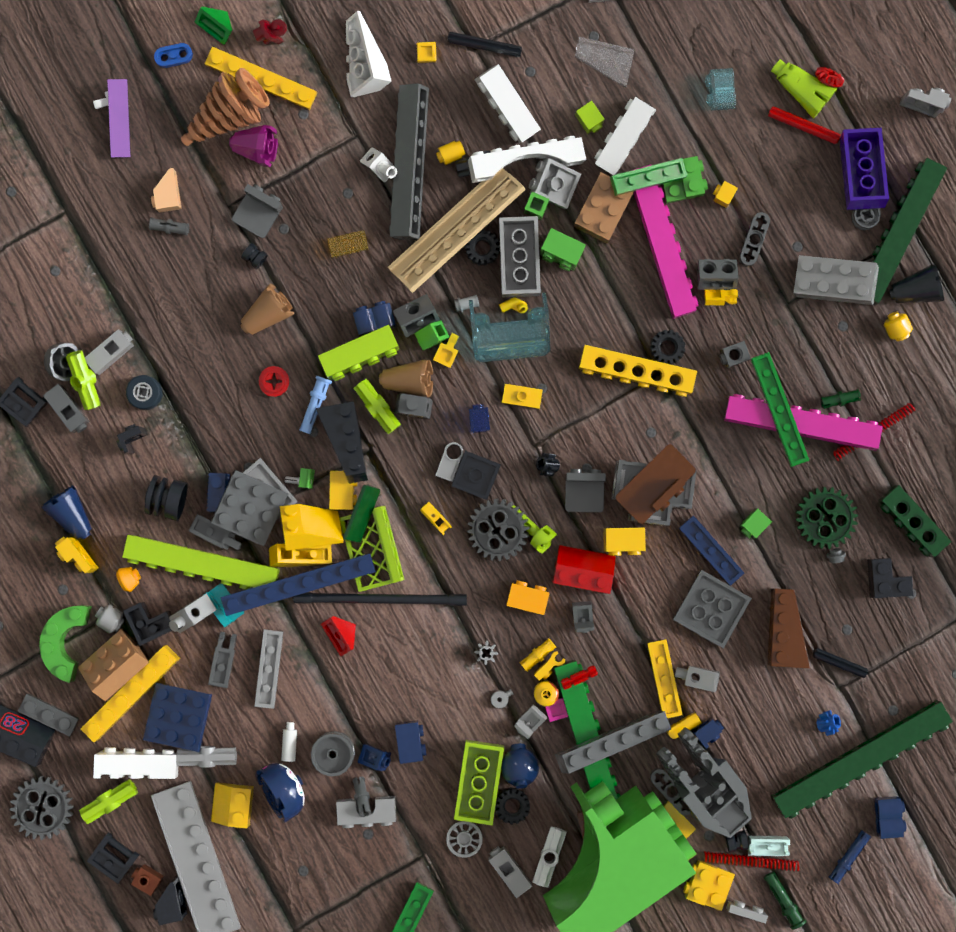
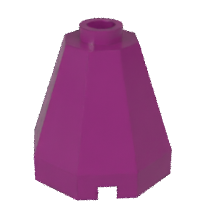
[229,125,278,167]

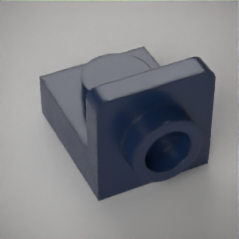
[358,744,391,771]

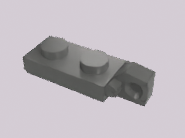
[189,514,243,550]

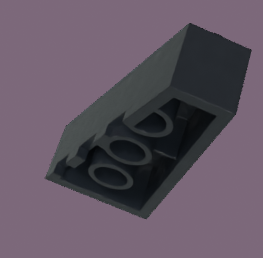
[316,401,368,484]

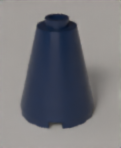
[41,485,92,540]

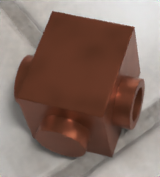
[131,864,164,896]

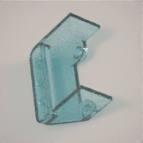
[469,292,550,362]

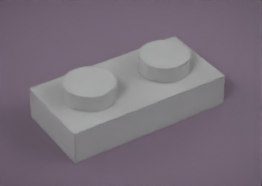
[726,900,768,924]

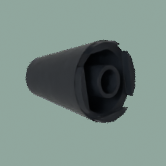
[889,264,944,303]

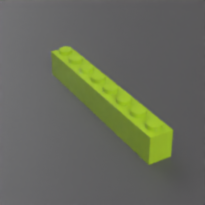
[122,535,280,589]

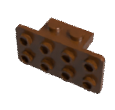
[615,444,696,524]

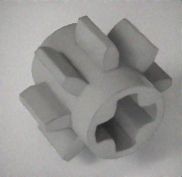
[474,640,498,665]

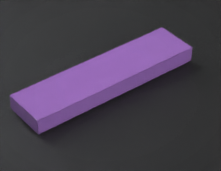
[107,79,131,157]

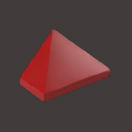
[320,616,356,656]

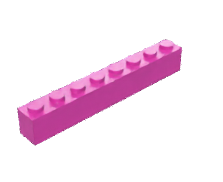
[631,164,698,319]
[724,394,883,451]

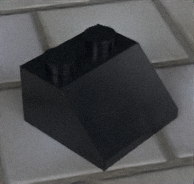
[153,875,188,925]

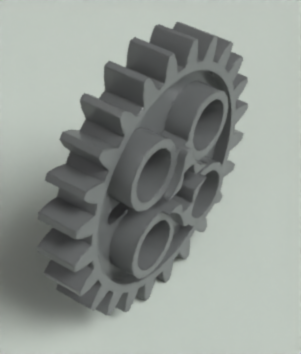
[467,498,530,561]
[9,776,74,840]

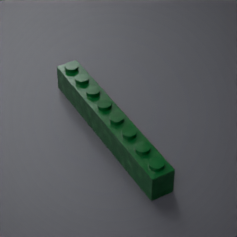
[872,158,947,306]

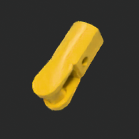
[420,502,452,535]
[667,712,701,739]

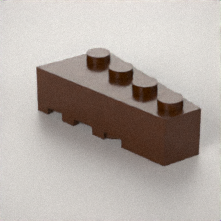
[768,588,810,668]

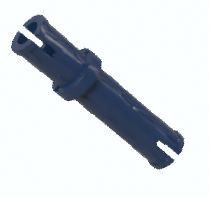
[828,830,871,885]

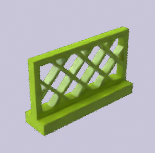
[339,506,405,592]

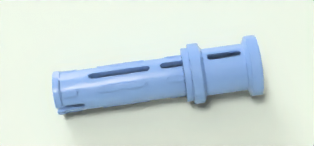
[299,375,332,434]

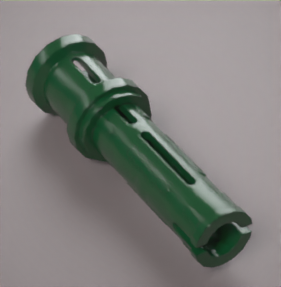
[764,871,807,930]

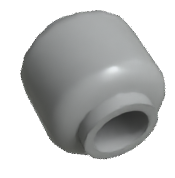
[95,604,125,633]

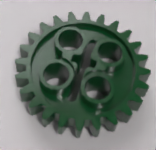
[795,487,858,549]

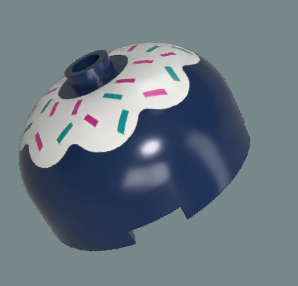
[255,763,305,823]

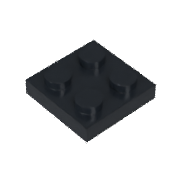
[451,450,501,500]

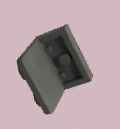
[232,184,283,238]
[565,469,606,512]

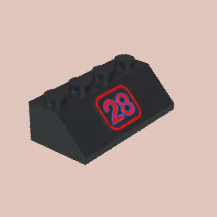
[0,704,56,767]

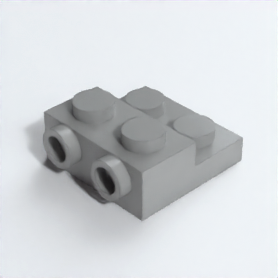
[899,88,951,118]
[529,158,581,209]

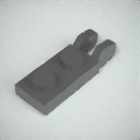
[208,632,237,688]

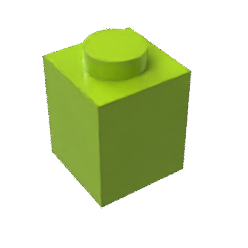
[575,101,605,134]

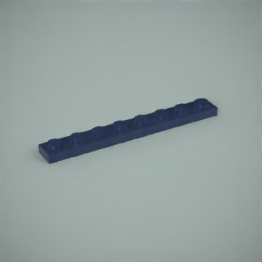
[220,553,375,616]

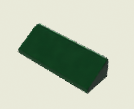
[343,484,380,542]

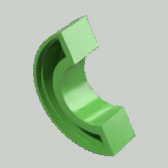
[39,605,92,683]

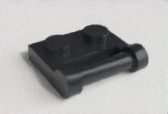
[0,377,48,427]
[87,832,140,884]

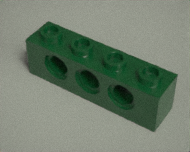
[878,485,952,557]

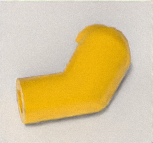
[499,297,528,314]

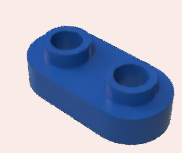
[154,43,193,68]

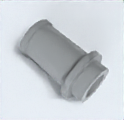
[454,295,479,313]

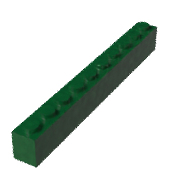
[771,700,953,819]

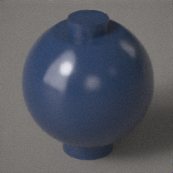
[501,743,539,789]

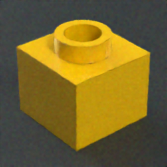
[713,181,738,208]

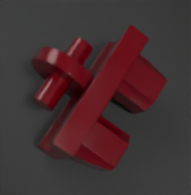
[253,19,287,44]

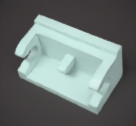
[748,836,790,856]

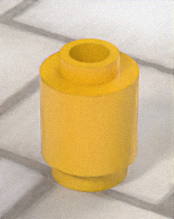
[436,141,465,165]

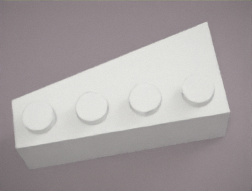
[474,64,541,143]
[594,97,656,175]
[93,747,179,779]

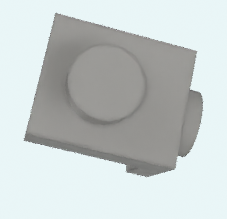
[514,704,547,739]

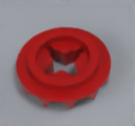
[815,67,844,87]
[259,366,290,397]

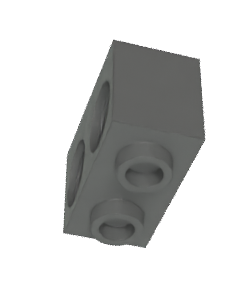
[697,259,739,290]

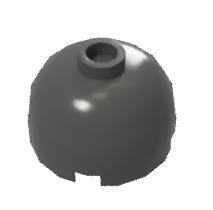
[44,342,80,381]

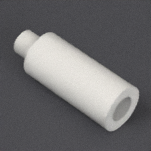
[281,722,297,762]

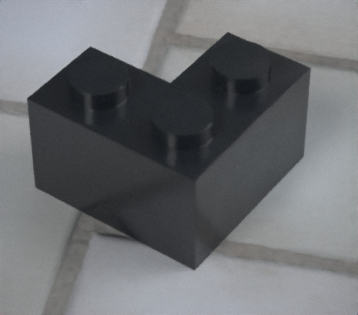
[867,558,914,598]
[123,602,172,646]

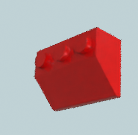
[552,545,616,594]

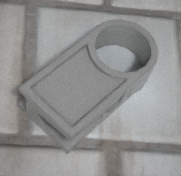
[435,442,463,482]

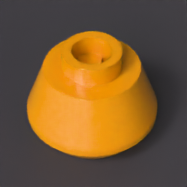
[116,567,141,592]

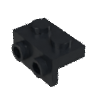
[116,424,148,455]

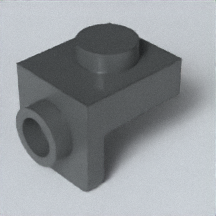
[572,601,594,633]

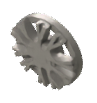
[446,821,483,858]

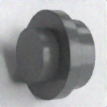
[826,548,846,563]

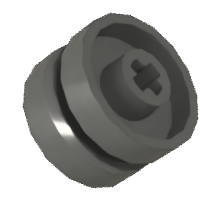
[311,731,355,777]

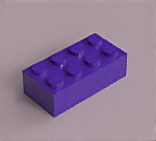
[839,128,889,210]

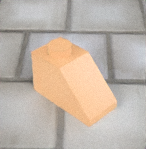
[151,168,182,212]

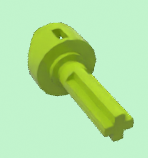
[513,505,557,553]

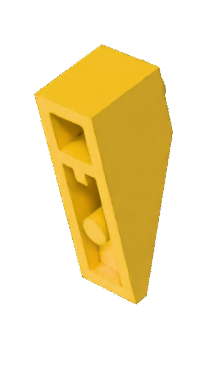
[269,544,332,567]

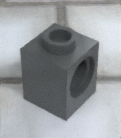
[719,341,751,368]

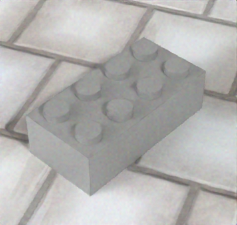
[499,216,541,297]
[794,255,879,305]

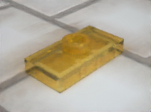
[327,230,369,258]

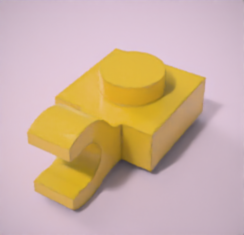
[704,289,738,305]
[433,333,459,368]
[534,651,565,681]

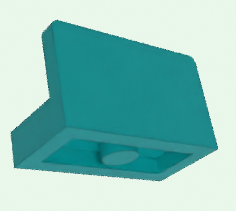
[204,583,244,627]

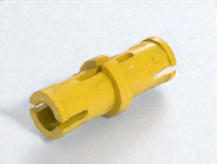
[519,638,557,672]

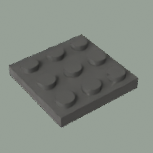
[210,470,288,546]
[672,570,752,649]

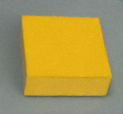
[417,42,436,63]

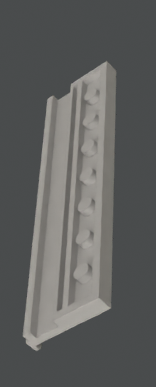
[151,781,241,932]

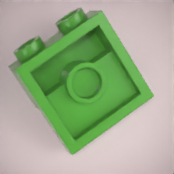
[662,156,708,204]

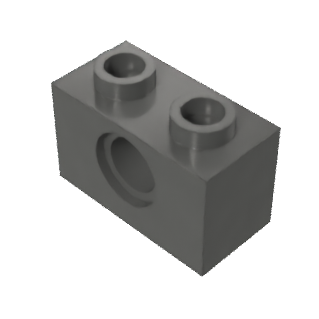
[393,294,440,337]

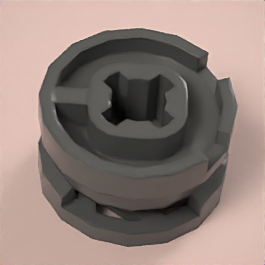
[851,208,881,231]

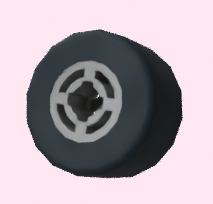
[126,375,163,410]

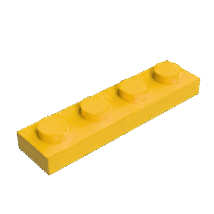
[647,639,682,718]

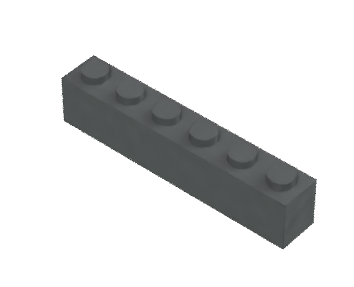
[555,711,671,774]

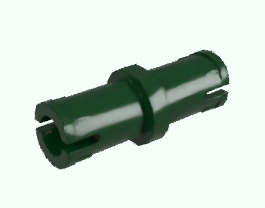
[820,389,861,409]

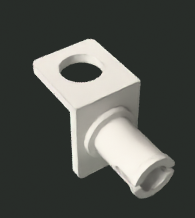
[360,148,397,182]

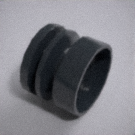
[144,475,188,521]

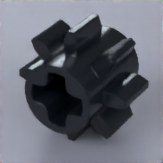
[536,453,560,476]

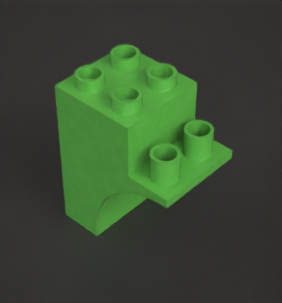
[543,781,697,932]

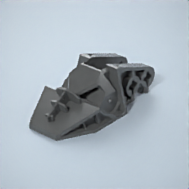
[656,727,752,838]

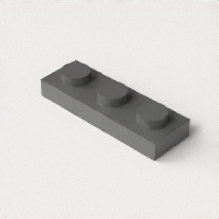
[18,693,80,737]

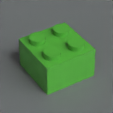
[540,228,586,272]

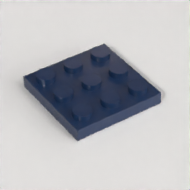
[143,683,212,752]

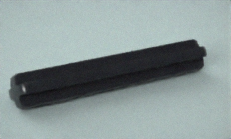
[447,32,522,57]

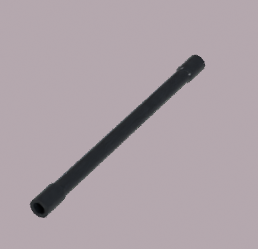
[293,592,467,606]

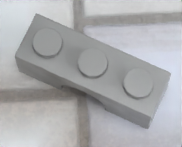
[336,796,396,828]

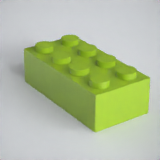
[318,325,400,382]
[454,740,504,825]

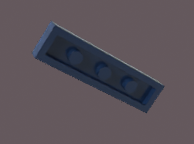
[679,515,744,586]

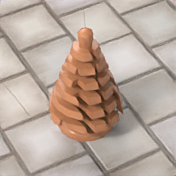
[181,68,270,146]

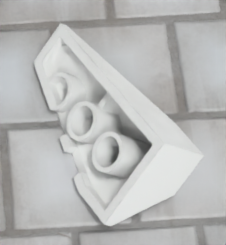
[346,11,391,97]

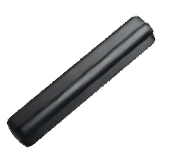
[813,648,868,678]

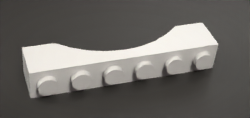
[468,136,586,183]

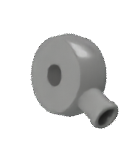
[490,689,513,709]

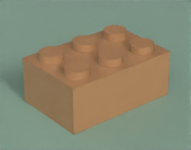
[574,172,634,244]
[78,629,149,701]

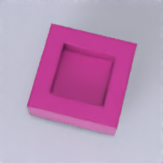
[545,698,568,722]

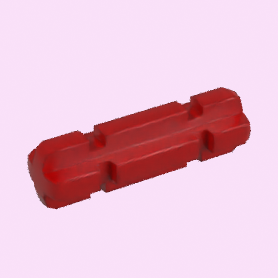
[561,666,598,690]

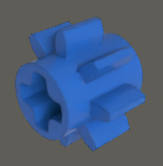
[816,710,841,736]

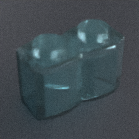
[705,68,736,111]

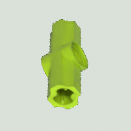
[66,350,100,410]
[353,379,401,434]
[79,779,138,824]

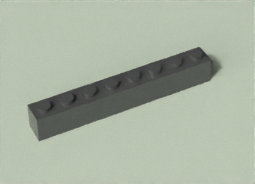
[389,83,429,240]

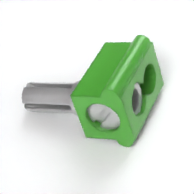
[285,468,315,489]

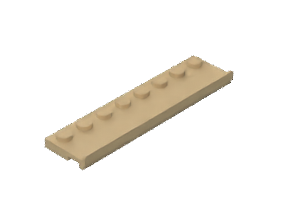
[388,168,525,293]

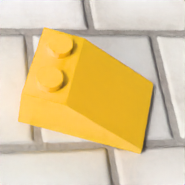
[280,504,344,551]

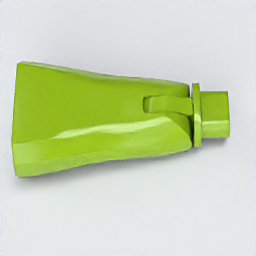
[771,59,837,119]

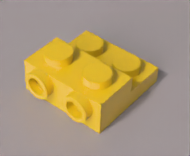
[55,537,99,573]
[683,860,735,911]

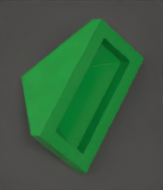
[194,7,232,45]

